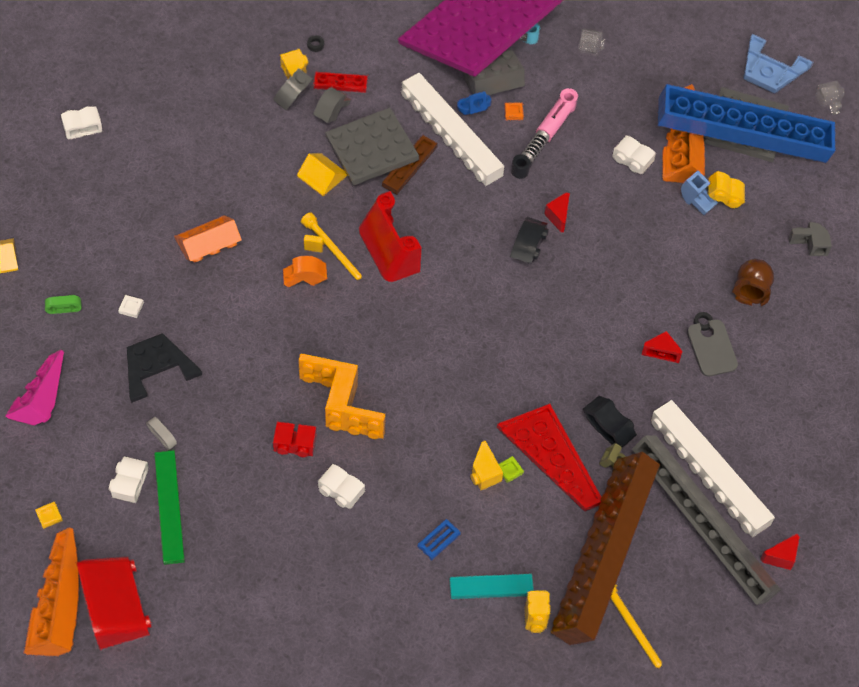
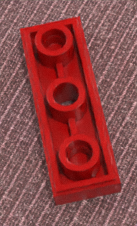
[314,72,368,93]

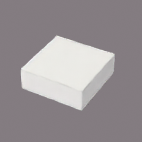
[118,295,144,318]

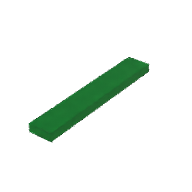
[155,450,185,565]

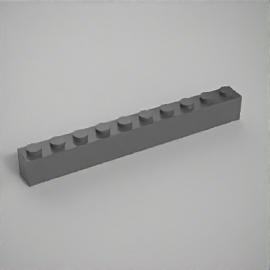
[632,435,781,605]

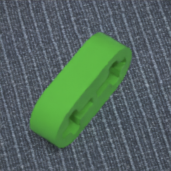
[45,295,82,314]

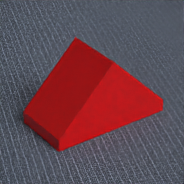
[544,193,570,233]
[642,331,682,363]
[760,534,800,570]

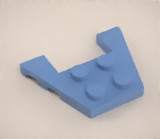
[744,34,813,93]

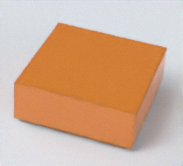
[505,103,523,120]

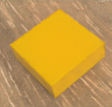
[304,235,324,253]
[35,502,63,529]

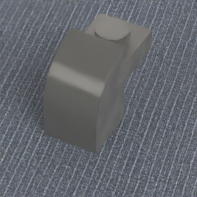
[273,68,312,110]
[313,87,351,123]
[789,222,832,256]

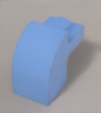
[681,171,718,215]

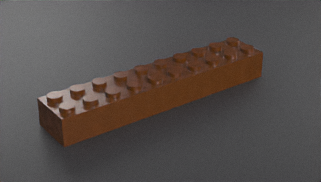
[551,451,660,645]

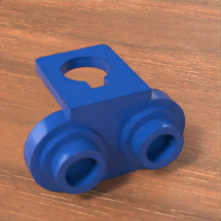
[457,91,491,115]

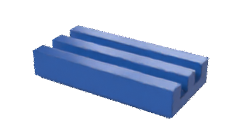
[417,519,461,560]

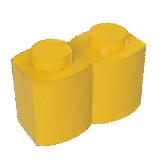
[708,171,745,208]

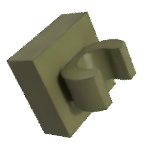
[599,443,625,468]

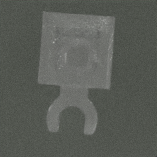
[815,81,844,115]

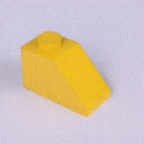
[280,49,308,79]
[470,441,503,490]

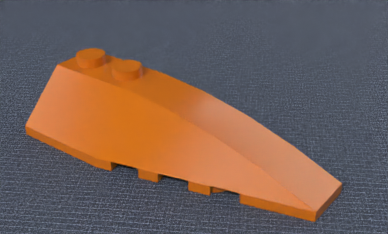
[663,84,705,183]
[24,527,79,656]

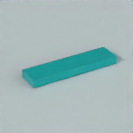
[450,574,534,599]

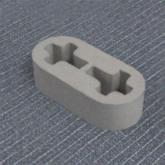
[146,417,177,450]

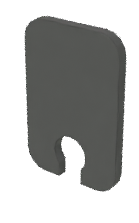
[688,320,738,377]

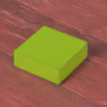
[499,456,524,483]

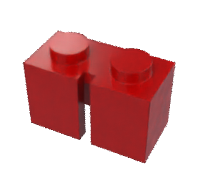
[273,422,317,457]

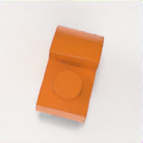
[283,256,327,287]

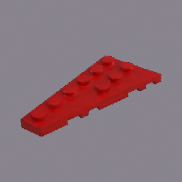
[497,404,601,511]

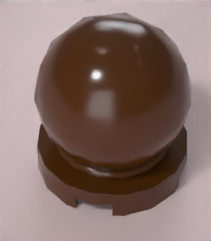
[732,258,774,306]

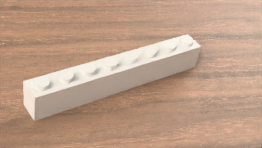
[401,73,504,186]
[651,400,775,538]

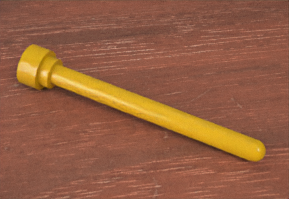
[301,212,362,280]
[611,584,662,668]

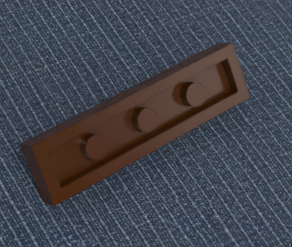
[382,135,438,195]

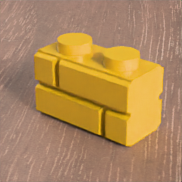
[525,591,550,633]

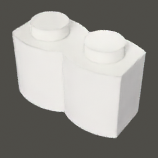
[61,107,102,139]
[613,136,656,174]
[109,457,149,503]
[318,464,365,509]

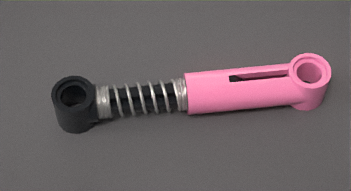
[511,89,578,179]

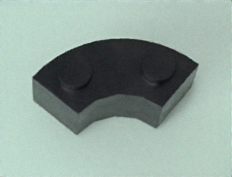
[510,217,549,264]
[582,396,637,447]

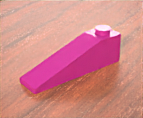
[6,350,64,426]

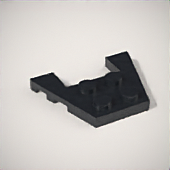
[127,333,202,403]

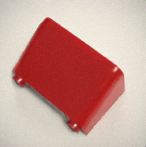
[359,191,422,282]
[76,556,152,650]

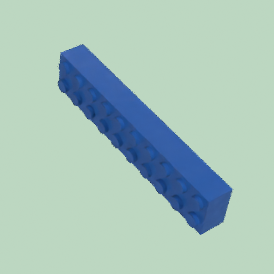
[658,84,835,163]

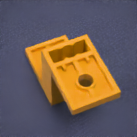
[299,353,386,439]

